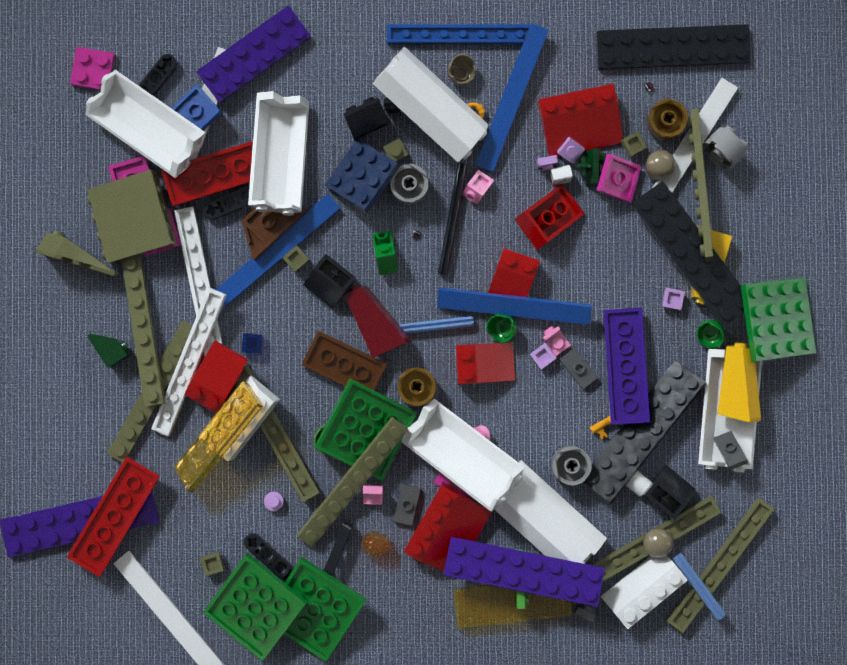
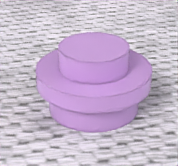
[264,492,283,511]

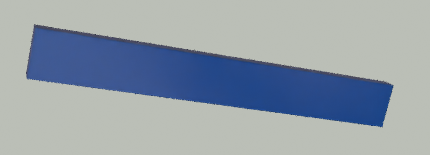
[475,23,549,173]
[387,24,539,45]
[215,194,341,307]
[437,287,592,325]

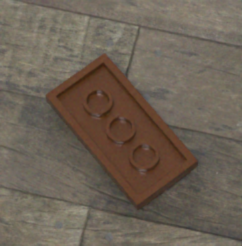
[301,331,387,390]

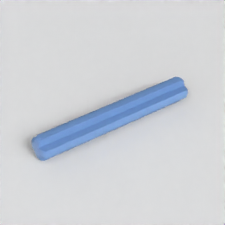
[400,316,474,334]
[673,553,726,620]

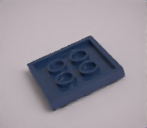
[325,139,401,213]

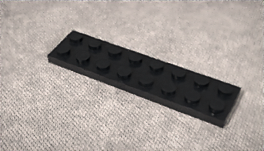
[596,24,751,70]
[631,181,744,328]
[583,360,707,504]

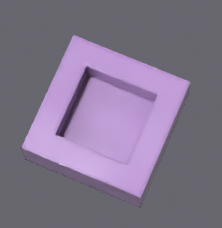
[557,137,585,164]
[536,155,558,171]
[661,287,685,311]
[529,343,556,369]

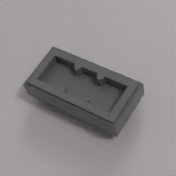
[559,347,598,389]
[714,431,748,470]
[393,483,421,526]

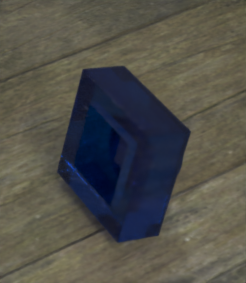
[241,333,263,354]

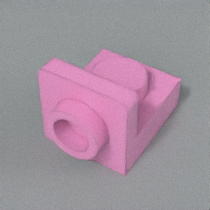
[463,170,494,204]
[542,326,571,356]
[363,485,383,505]

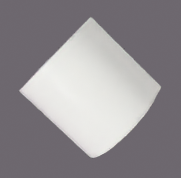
[550,165,572,186]
[626,471,651,497]

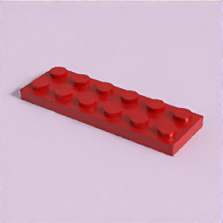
[161,141,253,207]
[67,456,160,577]

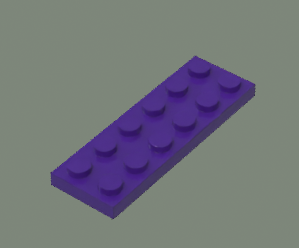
[196,5,311,103]
[604,307,650,425]

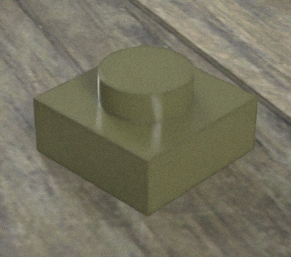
[620,131,647,157]
[383,138,409,162]
[282,245,309,272]
[200,552,225,576]

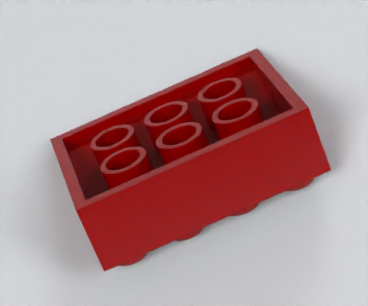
[537,84,623,157]
[404,482,493,571]

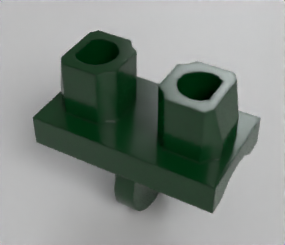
[576,149,607,185]

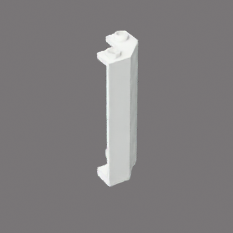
[373,46,488,162]
[85,70,206,178]
[248,91,309,216]
[698,349,762,472]
[401,399,525,512]
[494,460,607,564]

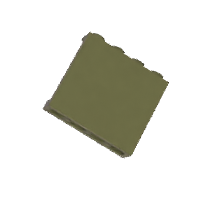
[87,170,177,264]

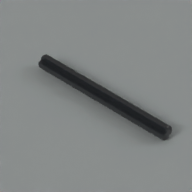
[438,163,467,275]

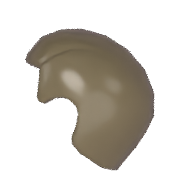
[448,54,477,85]
[646,150,676,181]
[643,528,674,558]

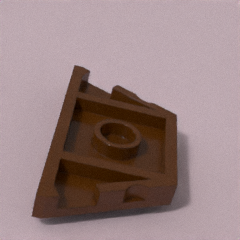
[241,206,309,261]

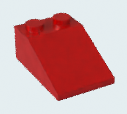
[514,183,585,250]
[488,248,540,297]
[184,341,248,414]
[455,342,515,384]

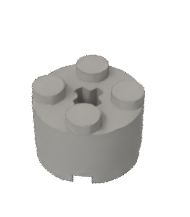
[702,126,749,171]
[390,164,429,205]
[551,446,592,485]

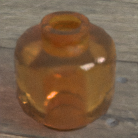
[361,531,391,559]

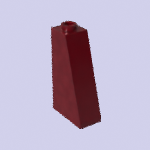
[345,284,411,358]

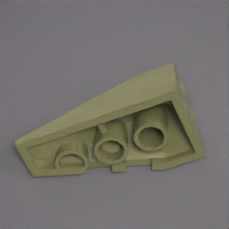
[36,231,119,277]

